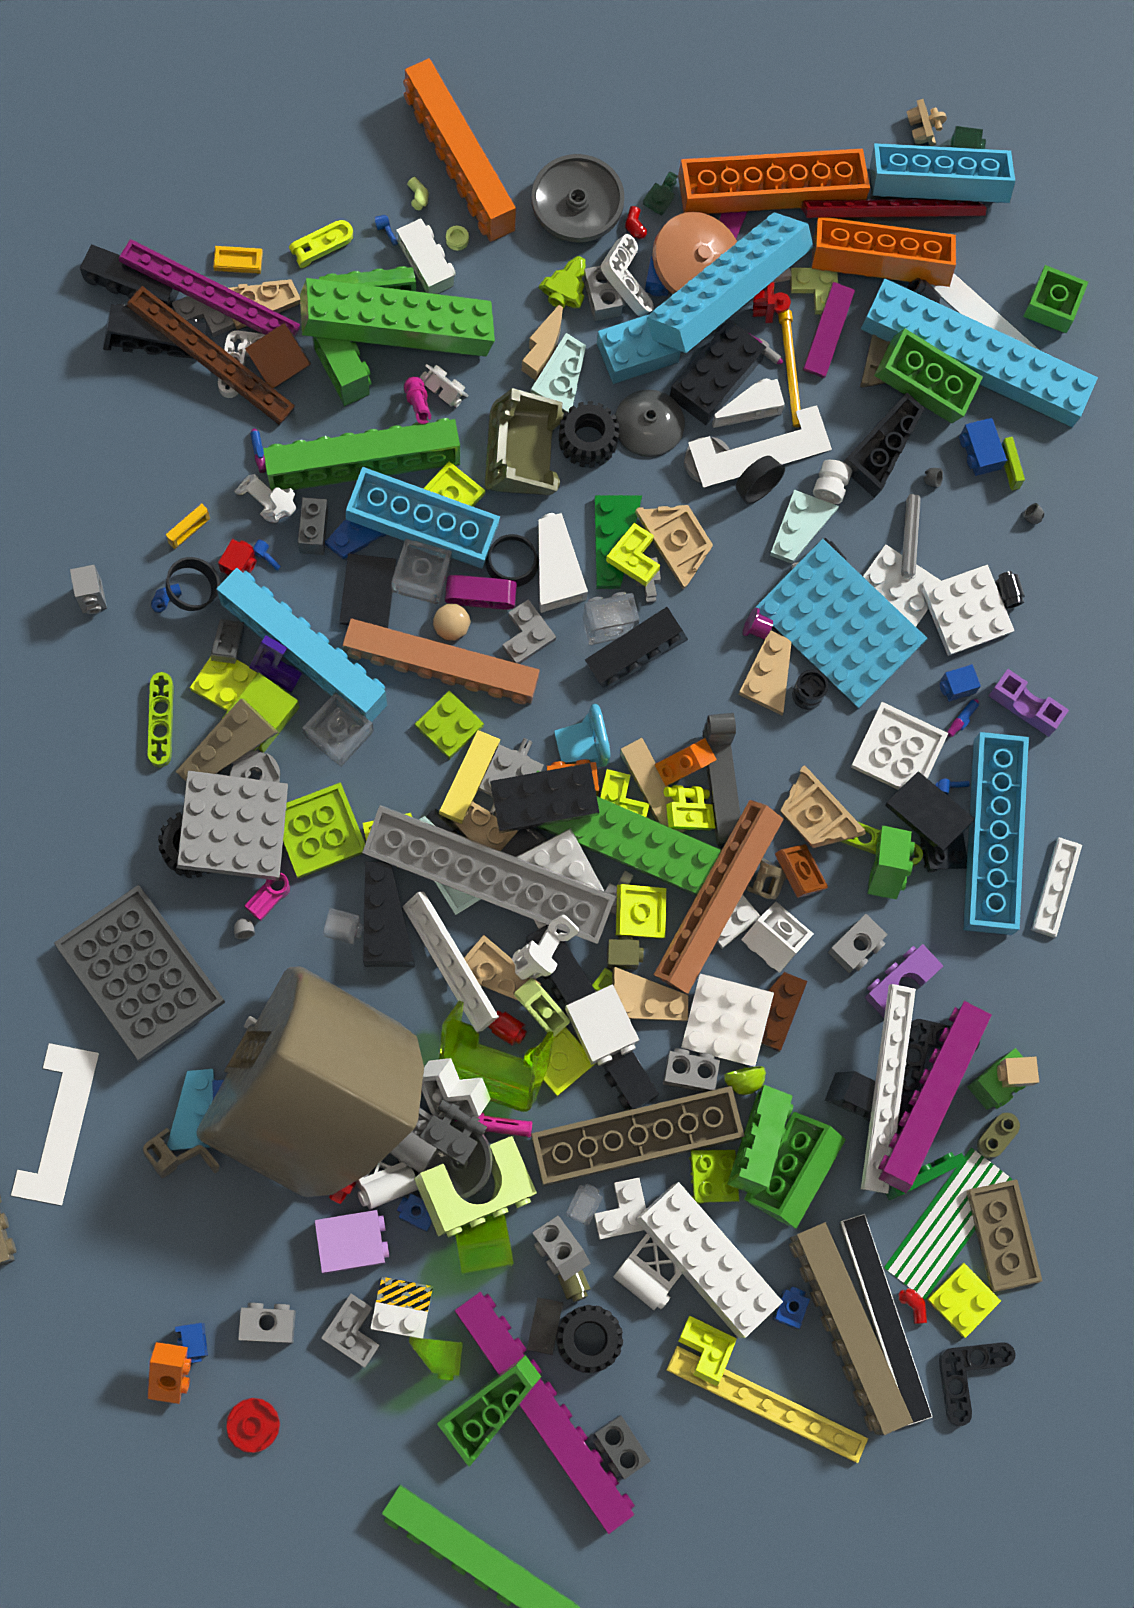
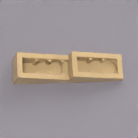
[620,738,687,833]

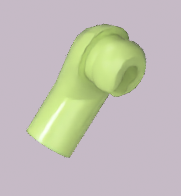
[407,177,429,211]

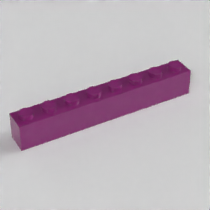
[878,1001,992,1193]

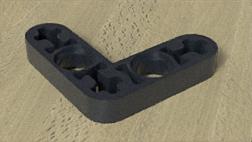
[902,1019,980,1092]
[939,1342,1016,1426]

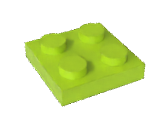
[415,691,484,760]

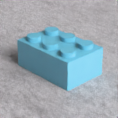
[597,315,681,384]

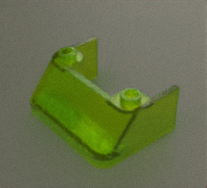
[439,1001,554,1112]

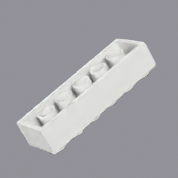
[635,1182,783,1338]

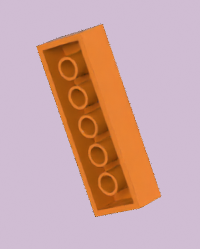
[812,217,956,287]

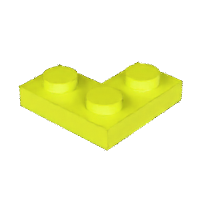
[606,523,660,587]
[600,769,649,817]
[678,1316,737,1386]

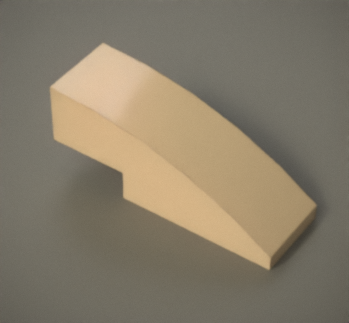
[522,305,563,381]

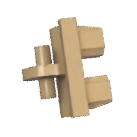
[906,99,947,146]

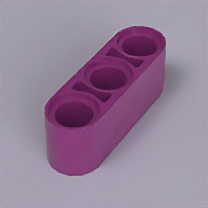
[445,575,517,610]

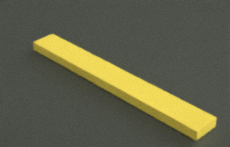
[666,1346,868,1463]

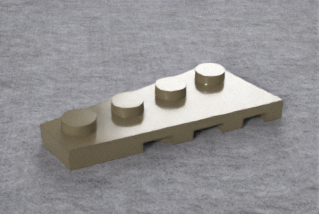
[176,699,279,781]

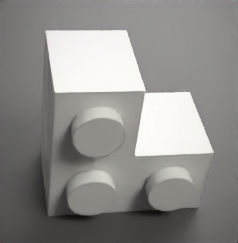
[422,1058,491,1120]

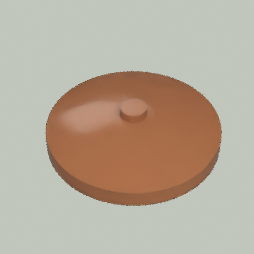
[652,212,737,294]

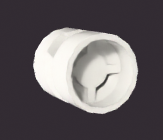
[813,459,852,504]

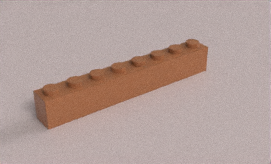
[343,619,540,704]
[654,800,784,994]

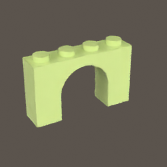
[414,1136,537,1238]

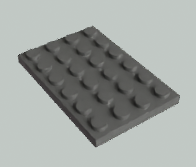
[54,885,225,1063]

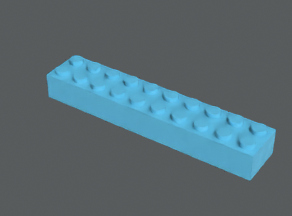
[861,279,1098,427]

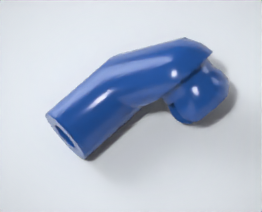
[151,583,182,612]

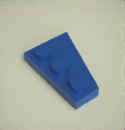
[325,519,387,560]

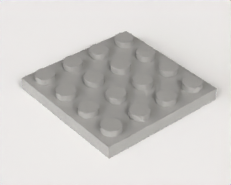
[177,771,288,881]

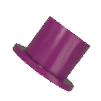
[742,607,773,640]

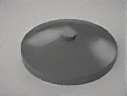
[532,154,624,242]

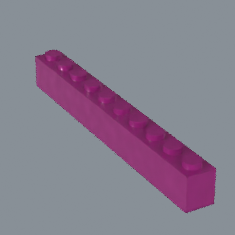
[455,1291,635,1534]

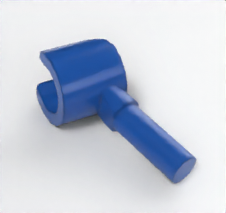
[375,215,398,246]
[253,539,281,570]
[936,779,970,795]

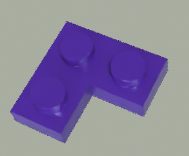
[249,635,302,693]

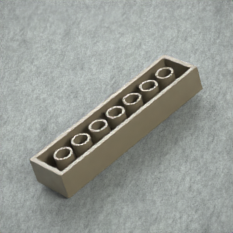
[531,1086,744,1187]
[789,1222,913,1435]

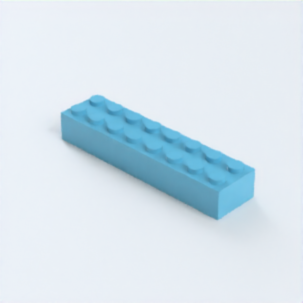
[646,212,813,353]
[217,568,387,727]
[963,732,1029,935]

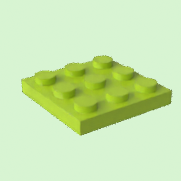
[283,782,365,879]

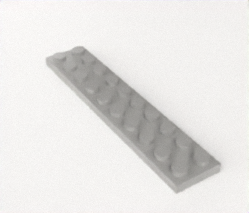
[362,805,616,944]

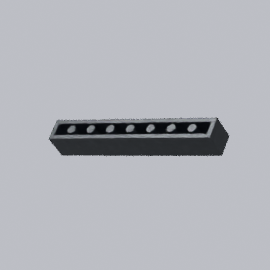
[525,925,659,1110]

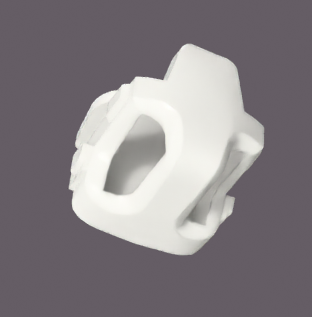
[235,474,296,523]
[512,915,579,980]

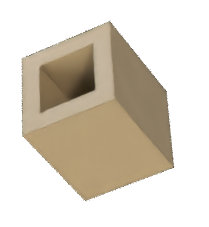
[997,1057,1039,1088]

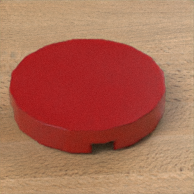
[226,1398,280,1453]

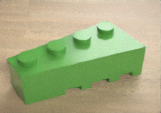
[727,1085,793,1195]
[437,1355,542,1467]

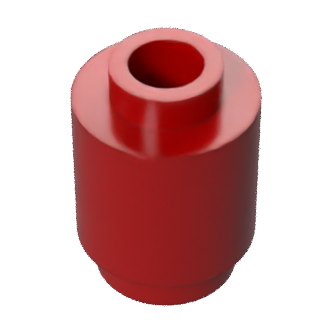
[488,1010,527,1046]

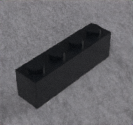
[80,244,179,308]

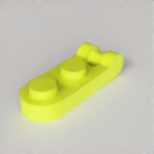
[289,220,353,268]

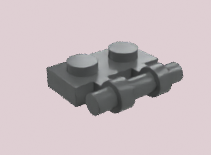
[420,1100,487,1166]

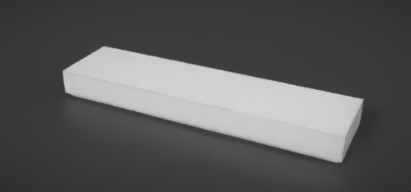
[1031,837,1082,938]

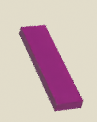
[803,282,855,378]

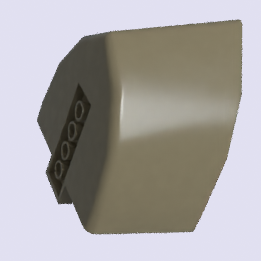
[197,966,424,1197]

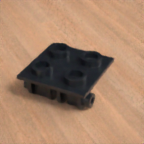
[920,833,967,873]

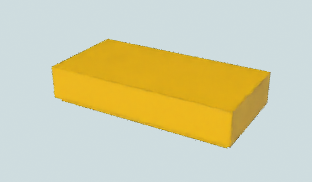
[213,246,263,274]
[166,504,210,549]

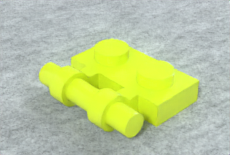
[664,785,715,831]

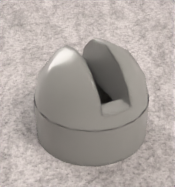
[234,918,255,939]

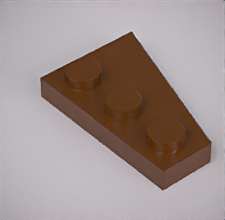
[761,972,807,1052]

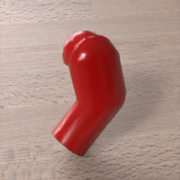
[625,206,647,239]
[898,1288,927,1324]

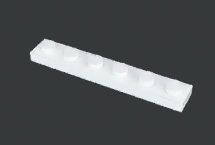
[402,892,498,1032]

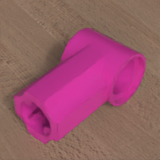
[244,872,290,921]

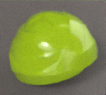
[724,1066,766,1095]

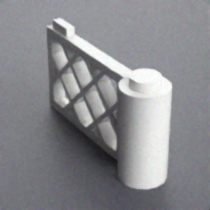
[357,1159,418,1209]
[613,1233,682,1310]

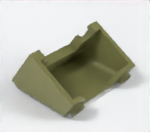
[485,388,564,495]

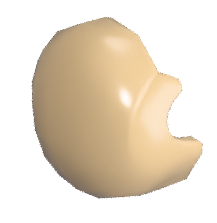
[433,604,471,641]

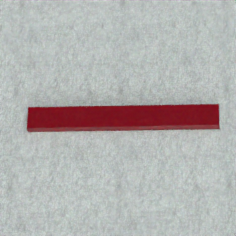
[801,199,987,218]

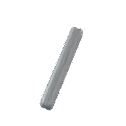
[901,494,921,579]

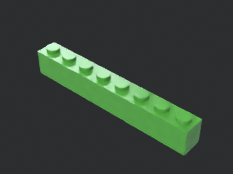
[382,1484,580,1608]

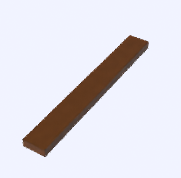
[127,286,295,425]

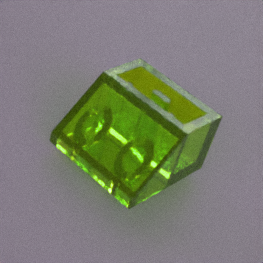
[455,1214,514,1275]

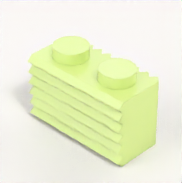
[514,978,570,1037]

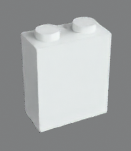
[565,984,639,1066]

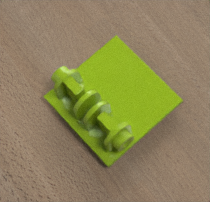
[689,1150,739,1204]

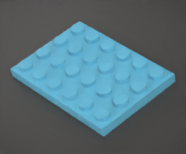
[756,539,928,709]

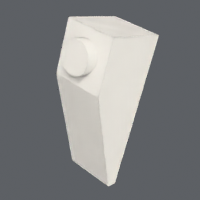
[712,379,785,428]

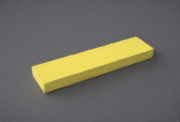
[439,730,500,824]

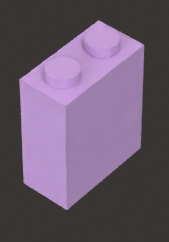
[315,1210,390,1274]

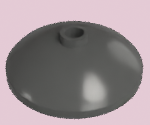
[615,389,685,457]
[425,1121,493,1199]

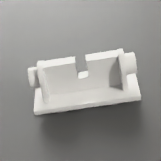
[420,364,469,408]

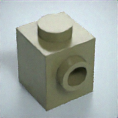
[607,936,644,970]

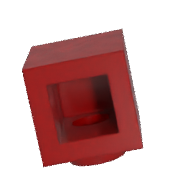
[218,539,257,576]

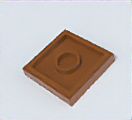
[245,323,311,389]
[775,844,828,898]

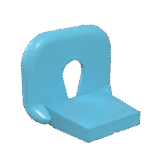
[554,704,610,767]

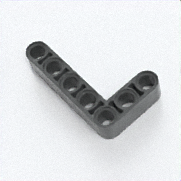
[702,713,741,846]

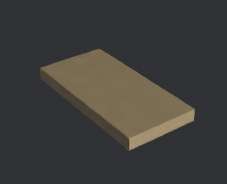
[966,1179,1042,1292]

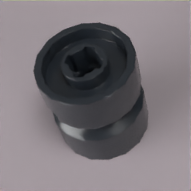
[792,670,828,710]

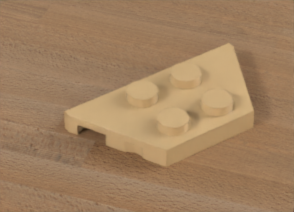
[635,505,713,589]
[781,765,866,848]

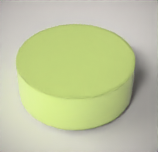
[446,226,469,251]

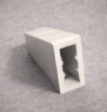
[538,513,588,613]

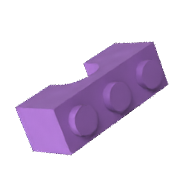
[989,669,1069,737]
[865,944,943,1018]

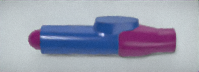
[250,428,267,473]
[947,699,979,737]

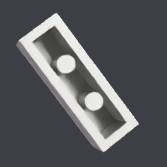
[396,219,456,294]

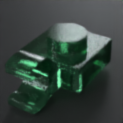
[643,171,678,216]

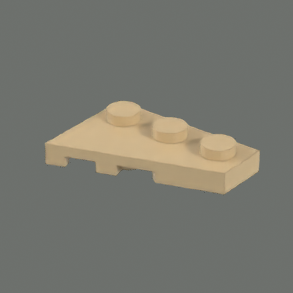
[225,280,300,330]
[738,631,791,715]

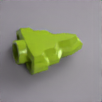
[539,256,585,309]

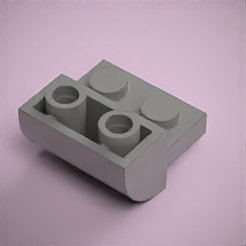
[390,1108,438,1173]

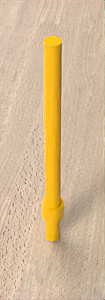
[778,309,801,428]

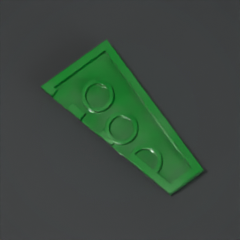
[594,495,642,589]

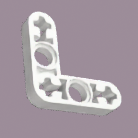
[601,234,653,317]
[218,330,265,398]

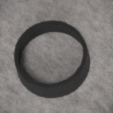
[736,455,785,504]
[486,534,538,587]
[165,557,220,611]

